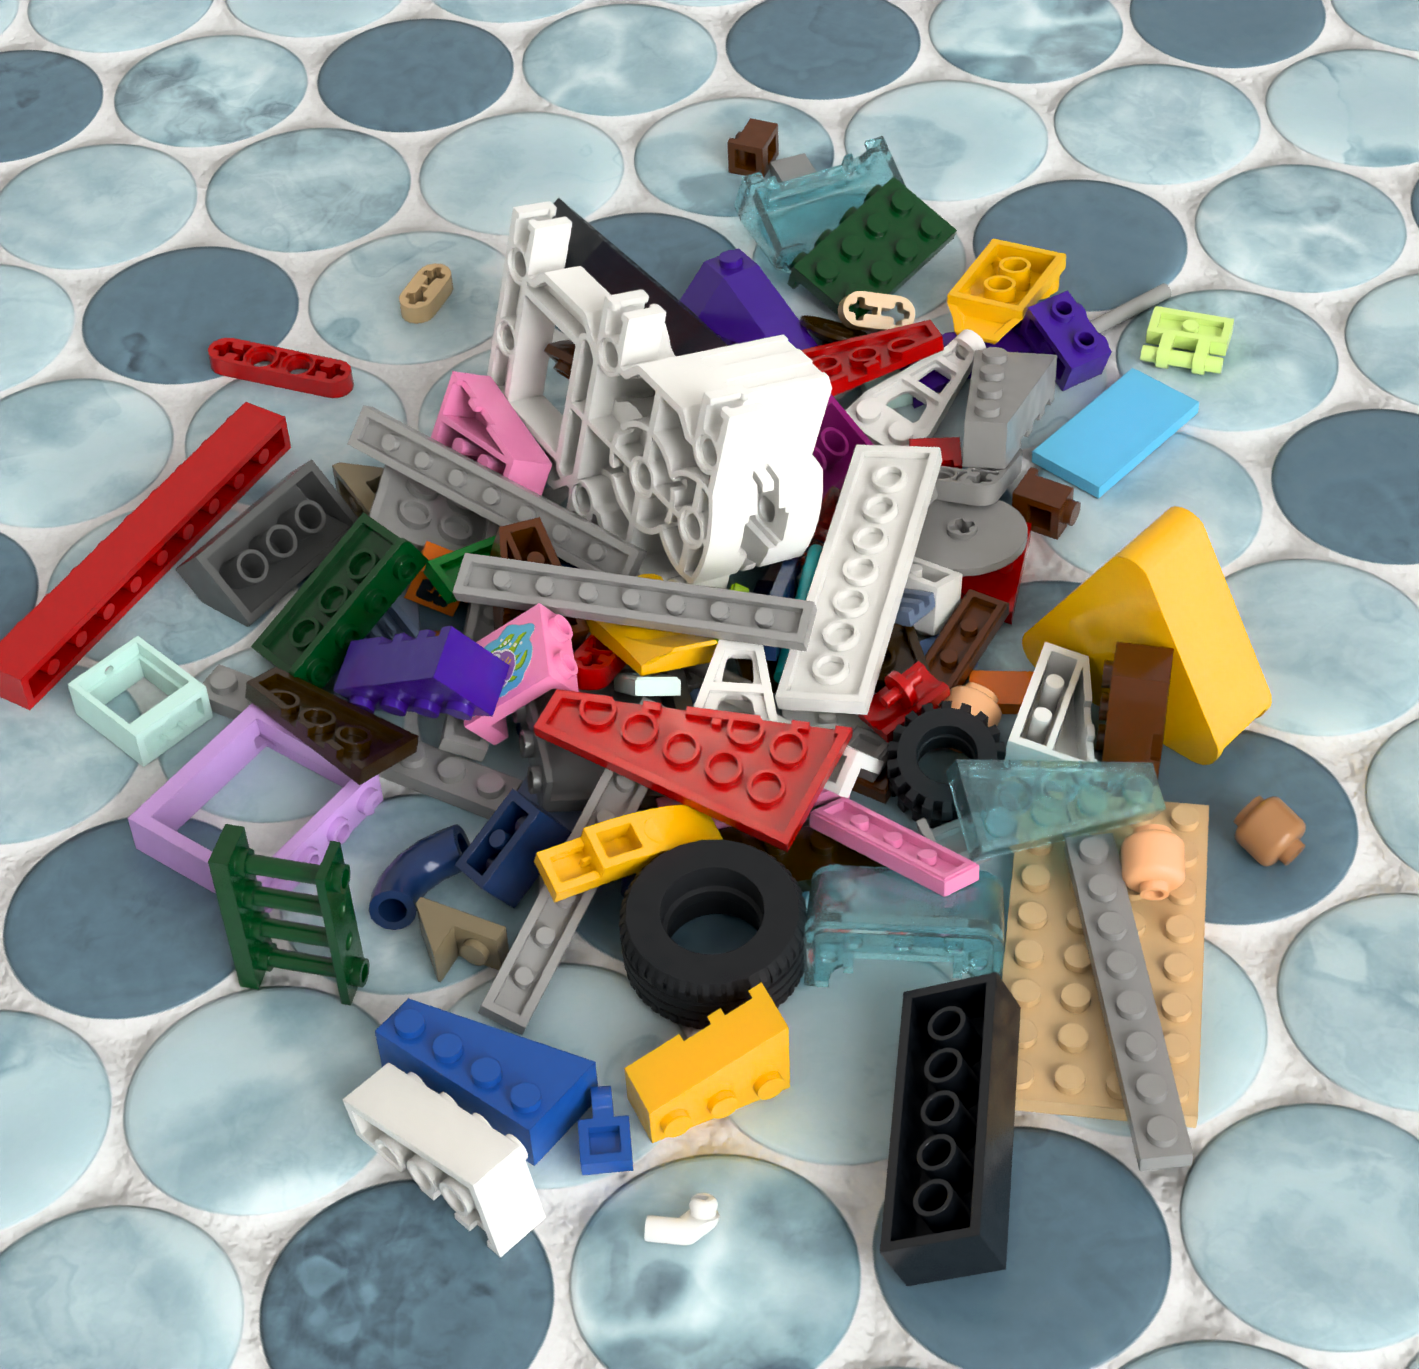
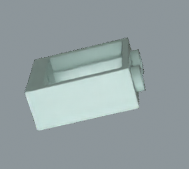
[68,636,213,767]

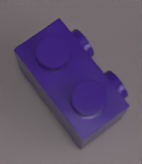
[1019,290,1112,391]

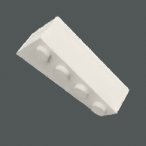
[342,1062,546,1258]

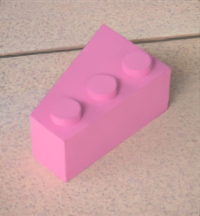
[431,371,552,496]

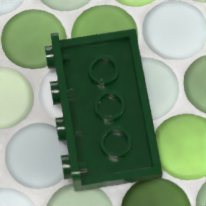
[787,176,957,320]
[251,512,429,689]

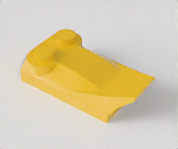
[947,238,1066,344]
[585,574,719,676]

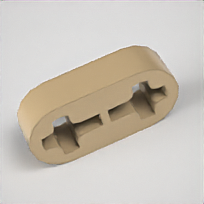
[399,263,453,324]
[838,291,916,332]

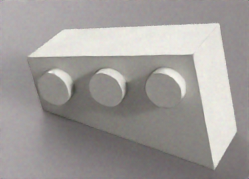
[1004,642,1098,795]

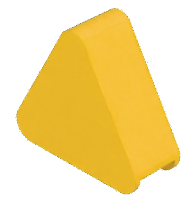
[1022,506,1272,765]

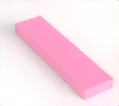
[810,797,979,897]

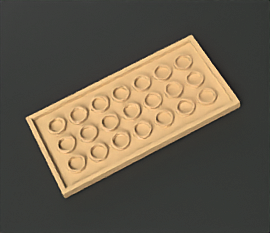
[1002,789,1209,1128]

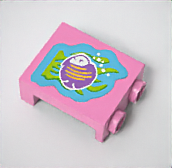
[464,603,579,745]

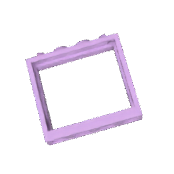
[128,703,383,913]

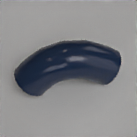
[368,824,470,930]

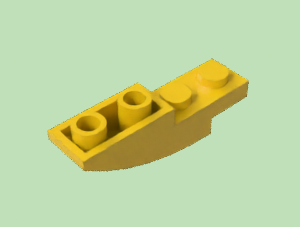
[534,804,723,903]

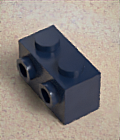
[455,788,572,908]

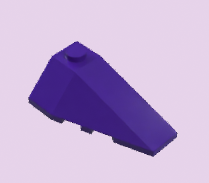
[680,248,818,350]

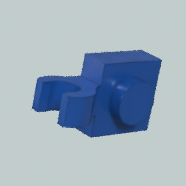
[578,1085,634,1175]

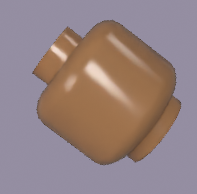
[1233,795,1306,867]

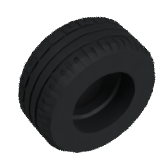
[619,839,808,1029]

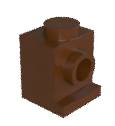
[727,118,779,179]
[1012,467,1081,540]

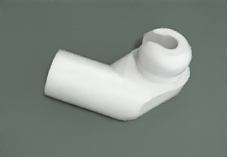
[644,1193,720,1246]

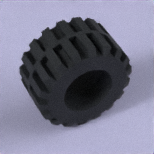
[887,701,1006,828]

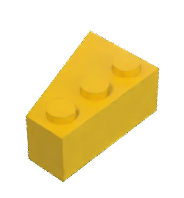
[624,982,790,1143]

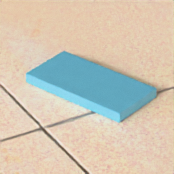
[1032,368,1199,499]

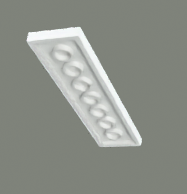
[775,444,942,715]

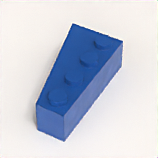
[375,998,598,1166]

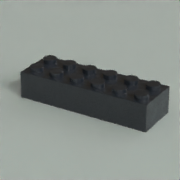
[552,198,728,357]
[880,972,1021,1286]

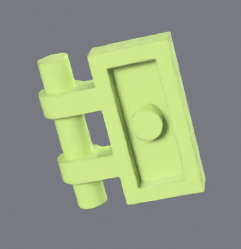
[1140,306,1234,375]

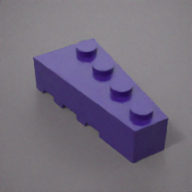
[333,626,510,720]

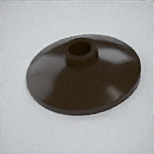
[799,315,868,345]

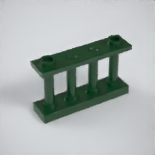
[208,824,370,1006]

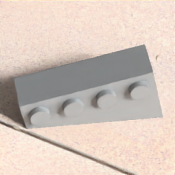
[962,347,1057,470]

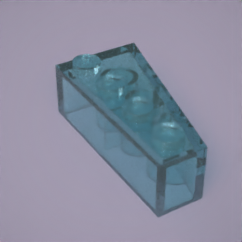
[946,759,1166,862]

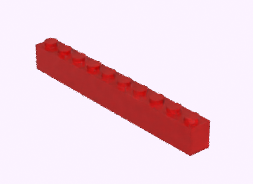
[0,402,291,710]

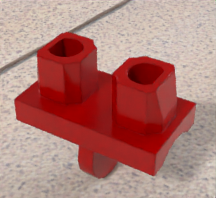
[857,661,950,743]

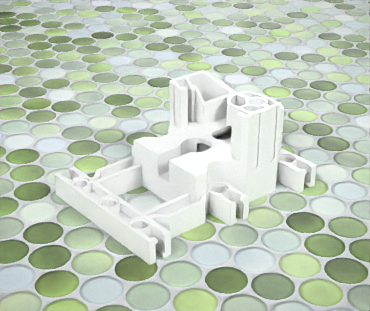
[487,201,832,589]

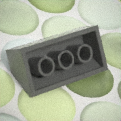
[176,460,358,627]

